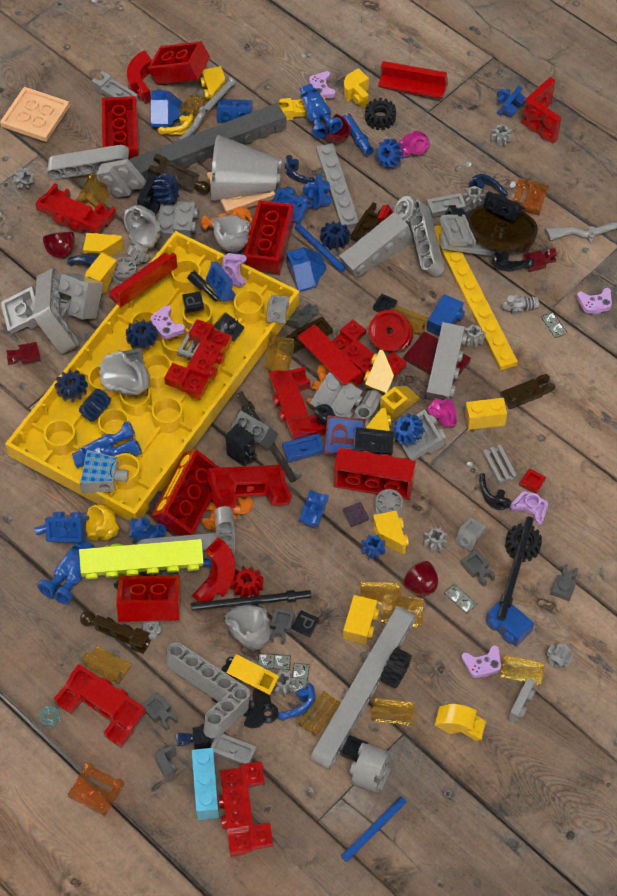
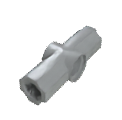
[353,389,382,428]

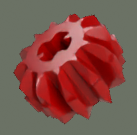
[230,566,264,598]

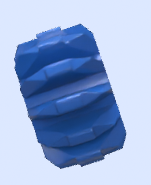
[375,139,405,168]
[391,413,425,446]

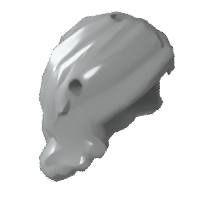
[124,205,162,249]
[211,215,251,254]
[99,350,150,395]
[224,605,271,650]

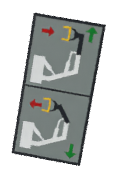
[541,312,567,338]
[444,584,477,614]
[258,653,291,670]
[289,663,310,694]

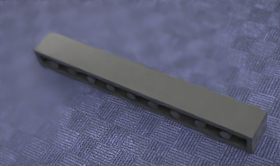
[129,103,286,181]

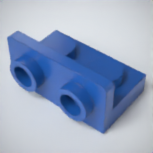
[217,99,253,123]
[272,186,314,223]
[206,262,236,301]
[45,512,89,542]

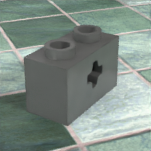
[231,411,278,450]

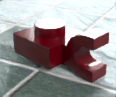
[523,248,557,272]
[6,342,40,365]

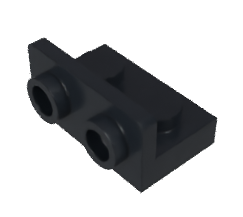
[137,173,161,216]
[483,191,525,221]
[353,427,394,456]

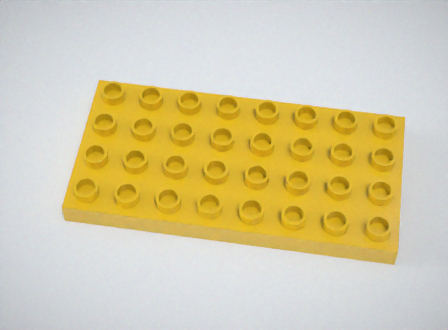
[5,231,300,521]

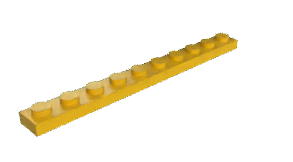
[434,225,518,371]

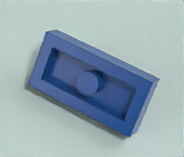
[282,434,324,462]

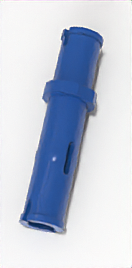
[343,113,374,156]

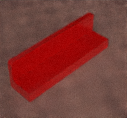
[378,61,448,99]
[108,252,178,308]
[298,324,362,386]

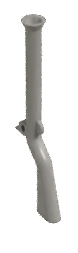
[179,77,236,140]
[545,222,617,244]

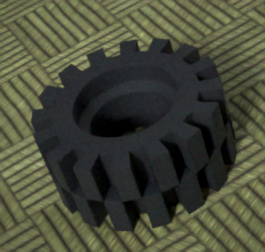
[365,98,396,130]
[505,523,542,562]
[380,648,412,689]

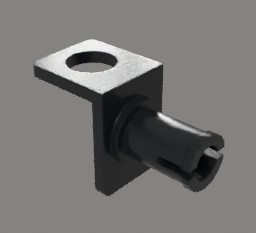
[214,312,244,342]

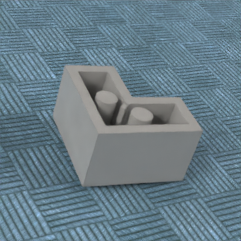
[58,273,103,319]

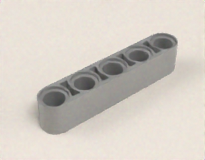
[47,145,129,179]
[410,199,444,277]

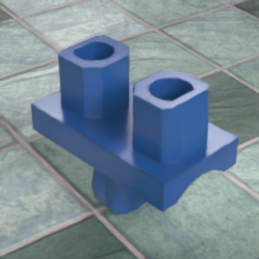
[497,86,526,117]
[302,174,332,210]
[299,490,329,528]
[129,517,166,544]

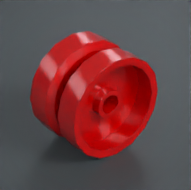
[369,310,414,353]

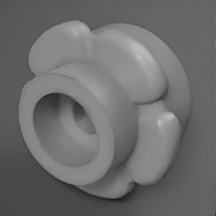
[142,621,162,639]

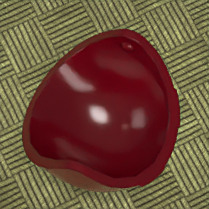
[323,114,350,143]
[43,232,75,258]
[403,561,438,596]

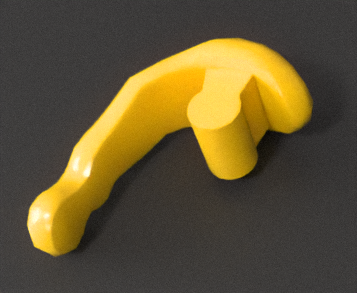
[158,114,194,135]

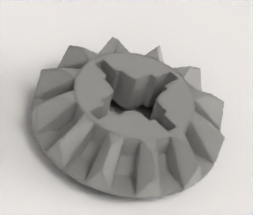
[393,196,416,222]

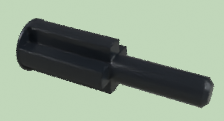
[187,270,219,301]

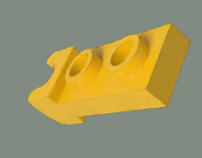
[279,97,326,120]

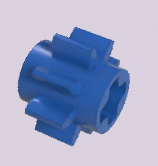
[362,535,385,560]

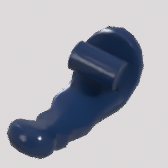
[285,155,315,183]
[468,174,508,198]
[67,254,100,266]

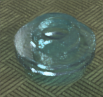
[39,706,60,727]

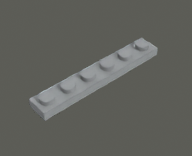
[316,143,359,229]

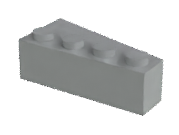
[340,212,414,278]
[426,322,467,400]

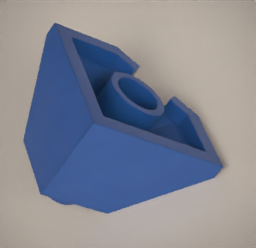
[151,89,187,127]
[286,247,326,292]

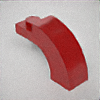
[127,50,152,104]
[192,537,235,602]

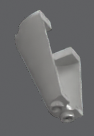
[211,135,282,200]

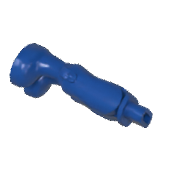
[300,84,343,139]
[72,421,142,468]
[37,541,94,604]

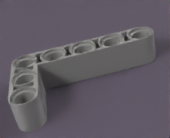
[34,268,79,355]
[136,506,235,559]
[166,643,251,738]

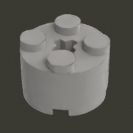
[350,743,393,793]

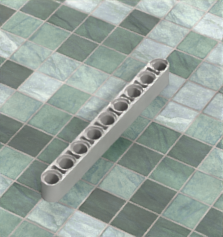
[310,606,417,770]

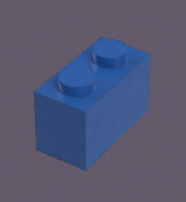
[427,294,465,336]
[486,601,534,647]

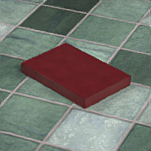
[404,331,471,383]

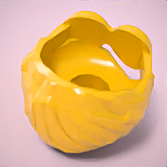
[85,504,120,541]

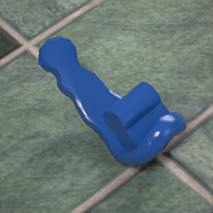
[278,683,316,720]

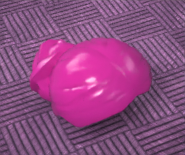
[399,130,430,157]
[428,398,457,427]

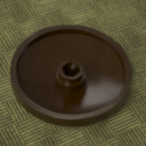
[467,205,538,251]

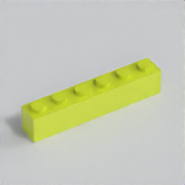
[79,539,203,580]

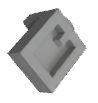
[267,295,290,323]
[455,517,487,551]

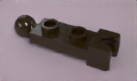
[148,154,210,194]
[80,611,151,654]

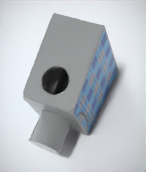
[80,450,129,493]

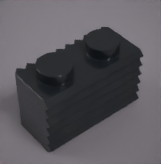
[225,424,257,466]

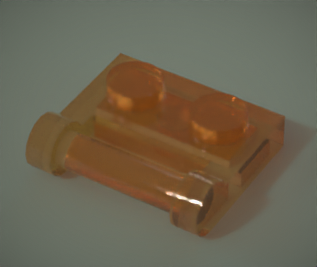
[513,179,549,216]
[68,762,125,816]

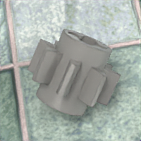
[491,125,512,146]
[12,167,34,189]
[463,186,485,208]
[127,242,150,265]
[464,324,485,348]
[424,527,448,552]
[546,643,573,669]
[274,669,296,697]

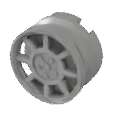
[112,257,137,285]
[375,489,403,517]

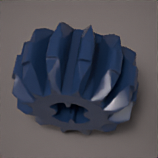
[152,174,179,204]
[320,221,350,251]
[126,318,158,350]
[55,369,88,402]
[79,388,111,421]

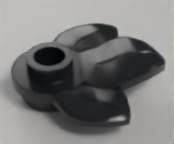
[243,689,278,728]

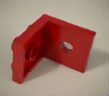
[521,77,562,144]

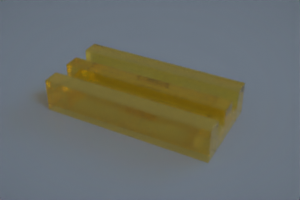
[180,95,206,116]
[500,655,545,685]
[299,691,341,737]

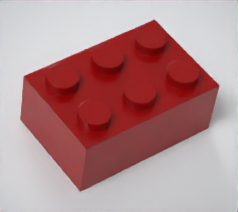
[148,41,210,84]
[116,575,181,622]

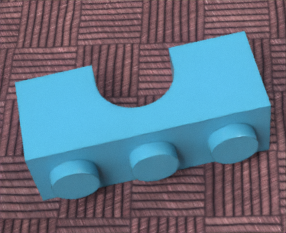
[192,748,219,820]

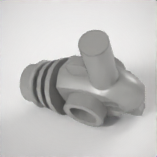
[502,295,539,314]

